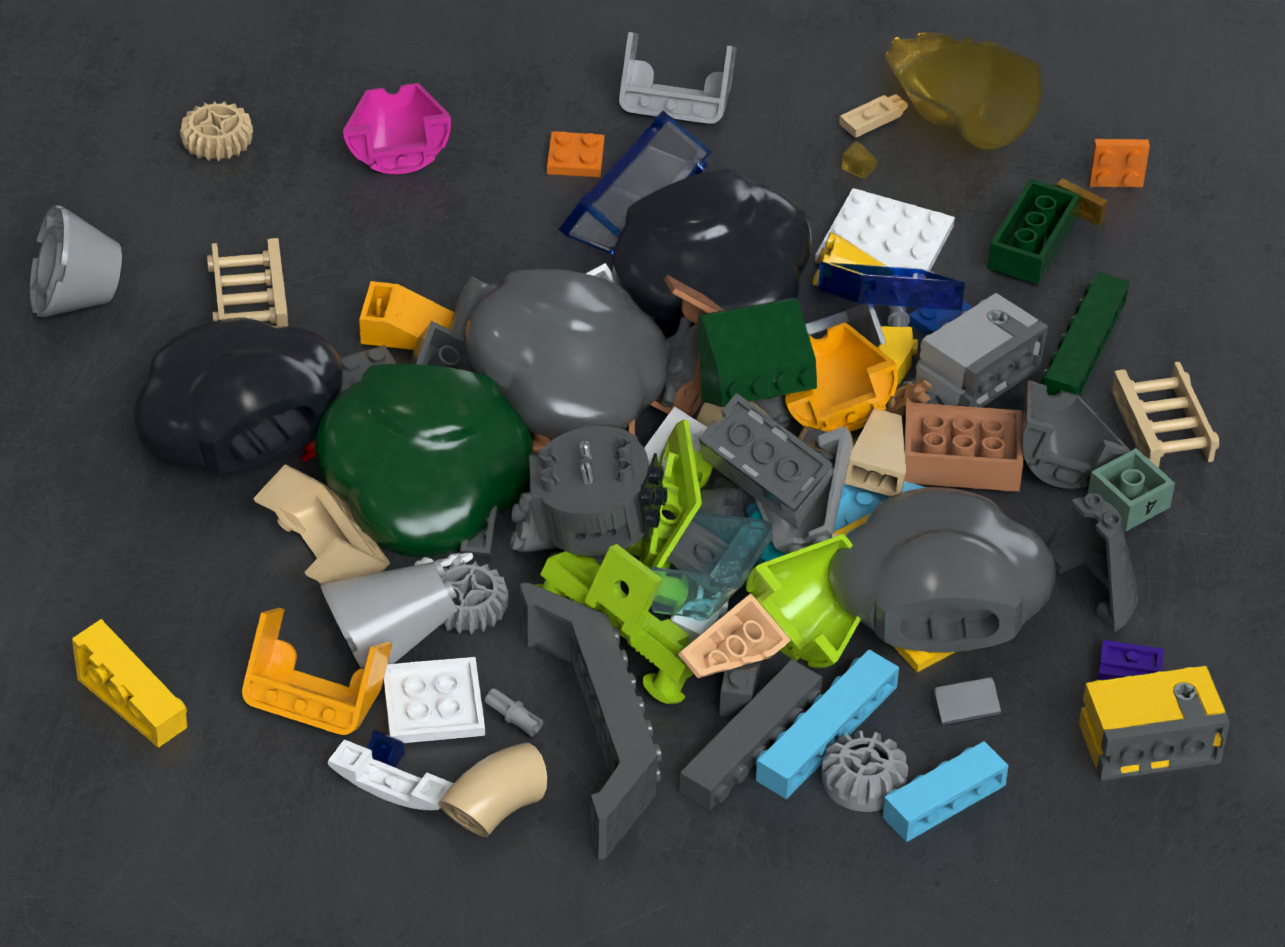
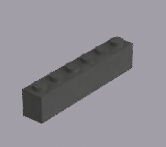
[679,659,823,811]

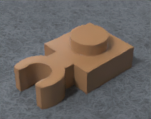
[886,379,932,416]

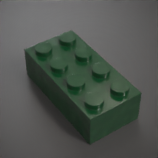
[987,179,1081,285]

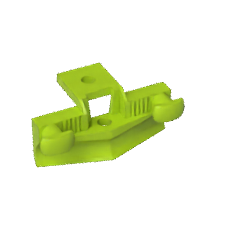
[624,419,713,616]
[535,544,694,704]

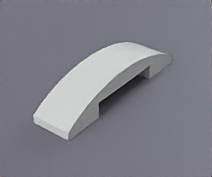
[328,739,454,810]

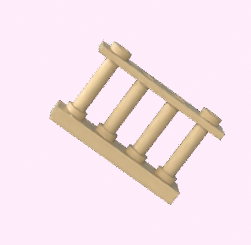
[207,238,288,326]
[1111,362,1219,468]

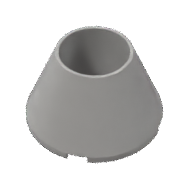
[30,205,122,318]

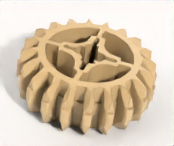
[180,101,253,161]

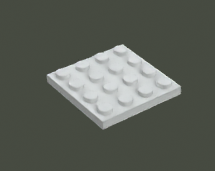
[815,188,955,293]

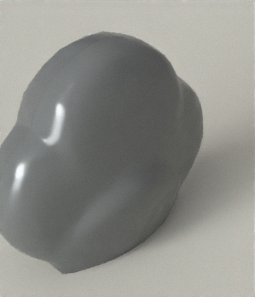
[465,269,669,441]
[828,487,1056,652]

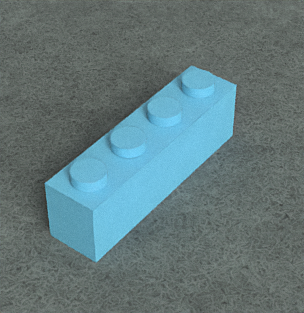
[882,741,1009,842]

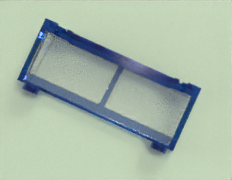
[559,110,712,255]

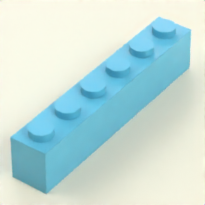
[755,650,899,799]

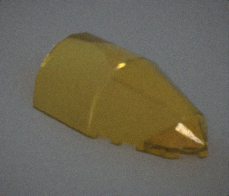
[885,32,1043,149]

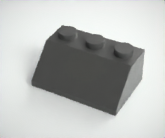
[409,321,474,372]

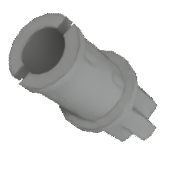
[887,296,910,327]
[485,689,543,737]

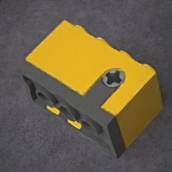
[1079,666,1230,781]

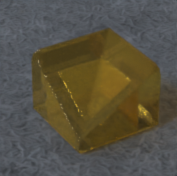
[842,141,879,179]

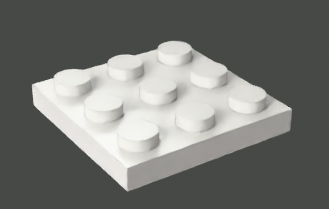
[384,657,485,744]

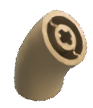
[438,743,547,838]

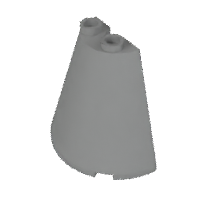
[755,426,853,554]
[320,560,457,669]

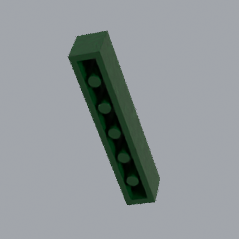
[1040,272,1130,396]

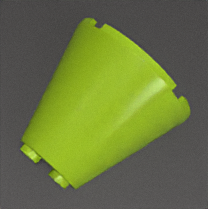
[746,533,861,668]

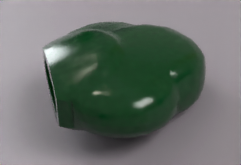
[314,364,535,558]

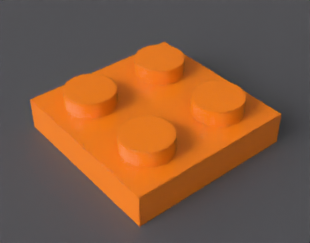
[547,131,605,178]
[1089,139,1150,188]

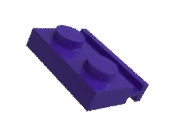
[1098,640,1164,680]

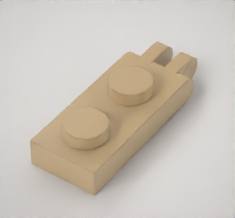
[839,94,908,138]

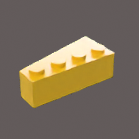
[72,619,187,748]

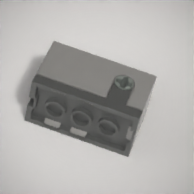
[915,293,1048,408]
[699,393,833,529]

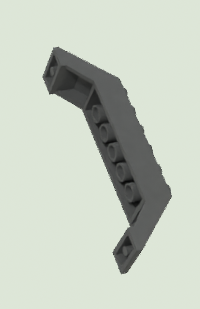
[520,583,662,860]

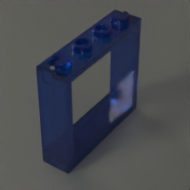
[818,261,965,310]

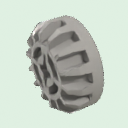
[821,731,908,812]

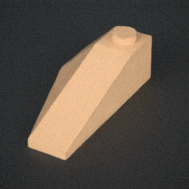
[678,593,790,678]

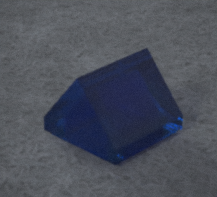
[367,730,405,768]

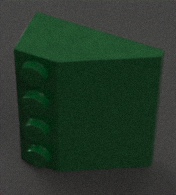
[698,298,817,407]

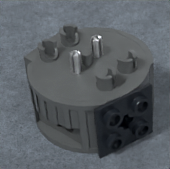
[529,426,668,556]

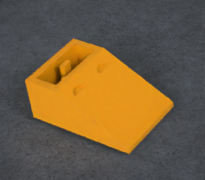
[359,281,454,350]

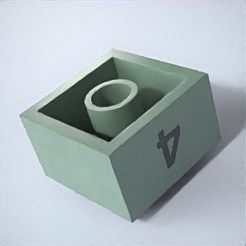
[1088,448,1175,531]

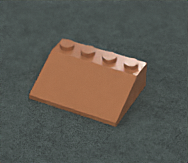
[904,402,1023,492]

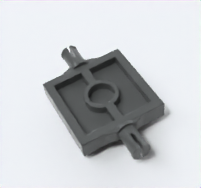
[662,317,700,407]

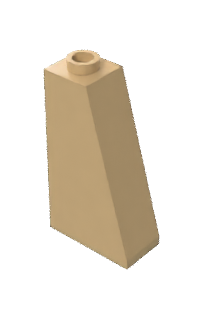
[844,408,906,497]

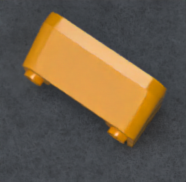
[242,608,393,735]

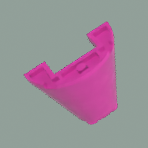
[343,83,451,174]

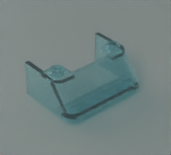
[650,512,773,620]

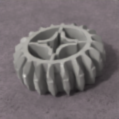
[441,560,509,635]

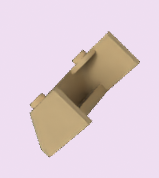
[253,464,390,584]

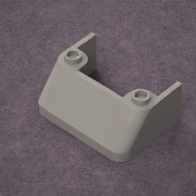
[619,32,737,124]

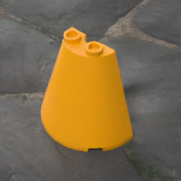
[785,322,898,432]

